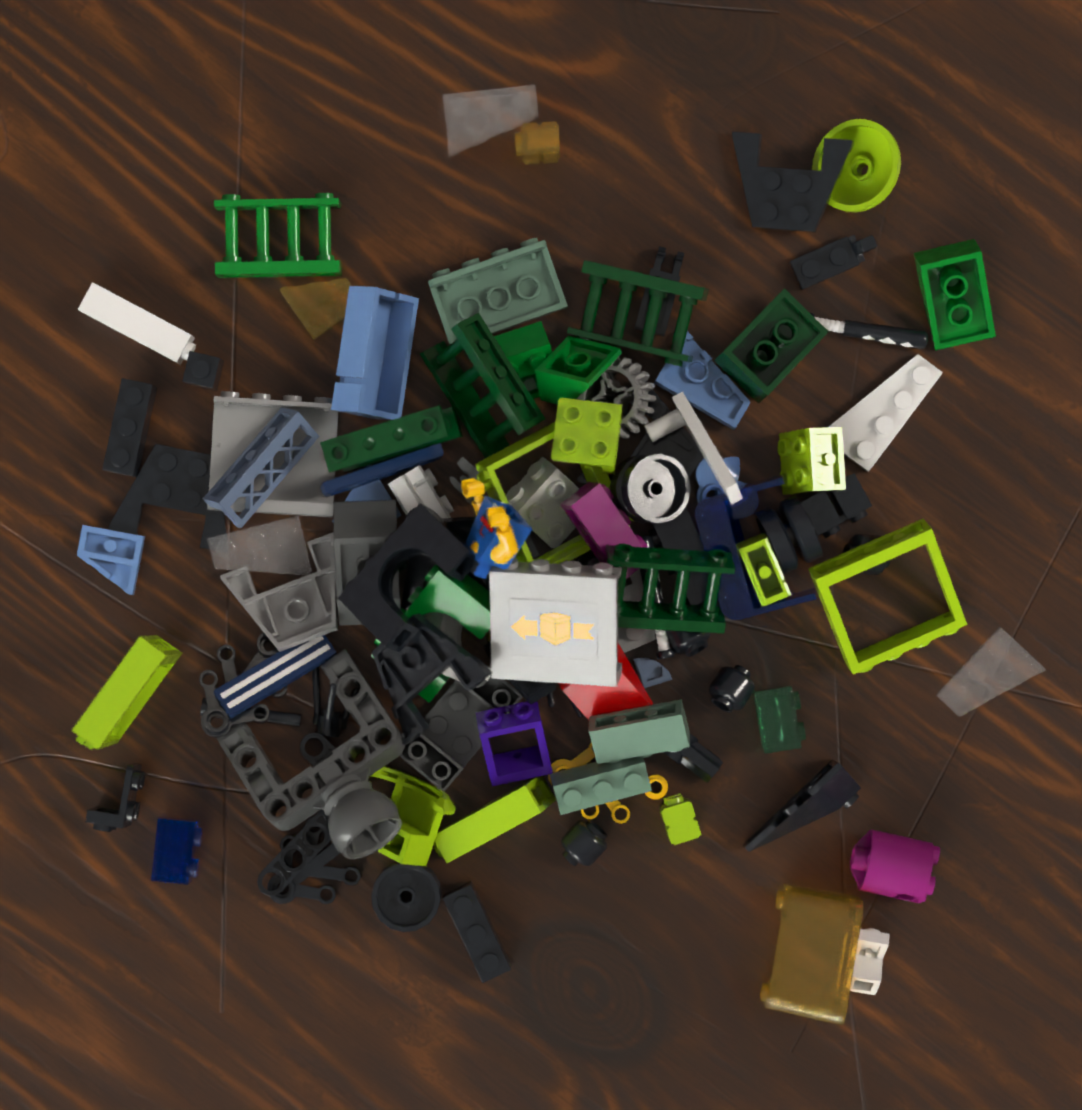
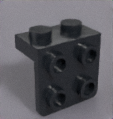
[85,763,146,832]

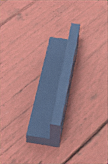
[203,407,320,528]

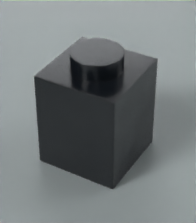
[182,351,224,391]

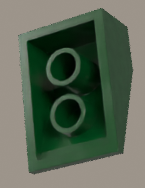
[714,288,829,404]

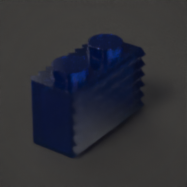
[151,816,203,885]

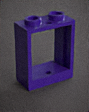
[475,701,553,787]

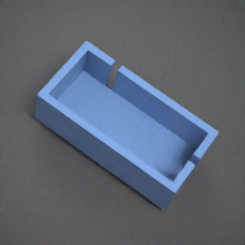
[331,286,419,420]

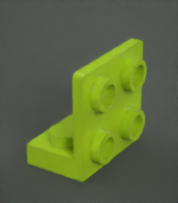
[551,398,622,474]
[777,427,846,495]

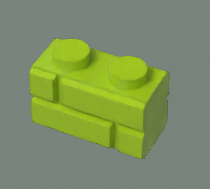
[736,533,791,607]
[659,793,701,845]

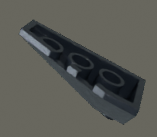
[743,759,861,852]

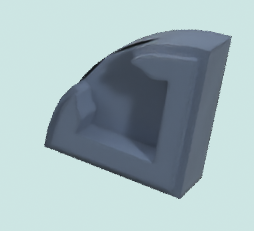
[633,658,672,688]

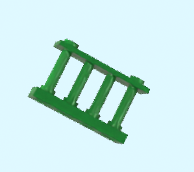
[214,193,342,278]

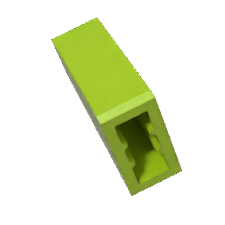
[433,776,556,863]

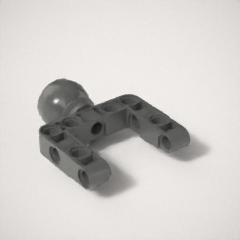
[217,648,405,860]

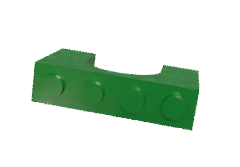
[371,564,491,703]

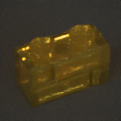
[515,121,560,165]

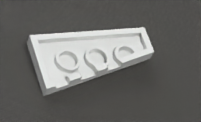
[829,354,943,472]

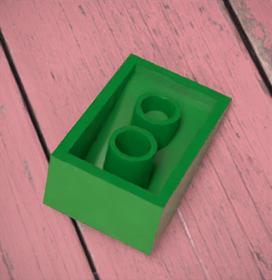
[914,239,996,351]

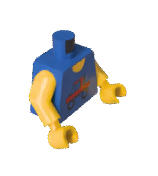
[461,478,532,578]

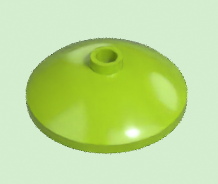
[812,119,901,213]

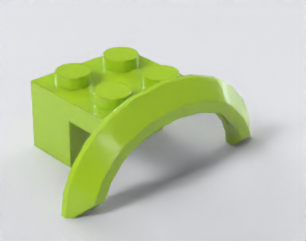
[371,766,456,866]

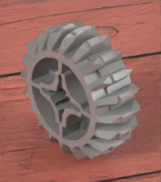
[577,357,656,439]

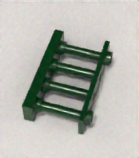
[567,260,709,367]
[420,312,546,459]
[320,405,463,473]
[605,543,735,634]

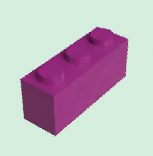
[560,482,647,579]

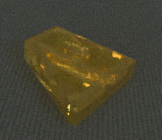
[279,278,352,340]

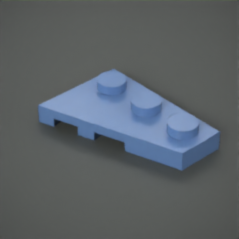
[654,331,751,431]

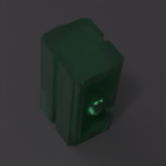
[753,685,806,754]

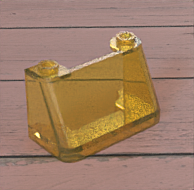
[760,884,863,1025]

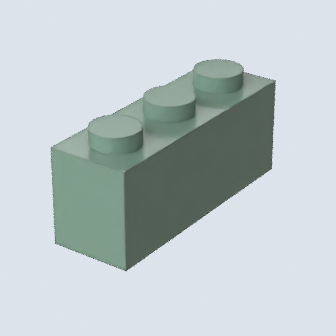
[589,699,690,764]
[550,757,652,815]

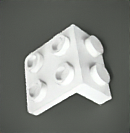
[506,457,579,548]

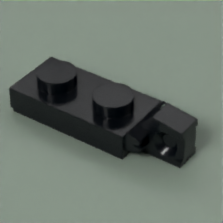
[789,235,877,290]

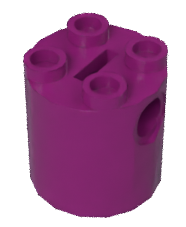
[849,829,940,904]

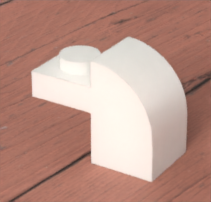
[845,928,890,995]

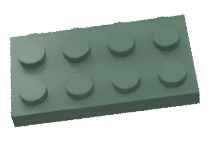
[428,238,568,344]

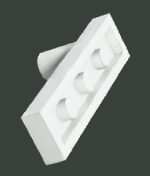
[644,392,743,505]

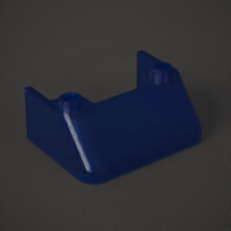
[695,474,817,620]

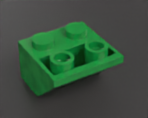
[494,321,552,399]

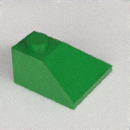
[535,336,622,405]

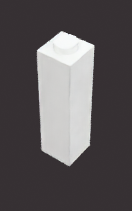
[78,282,196,365]

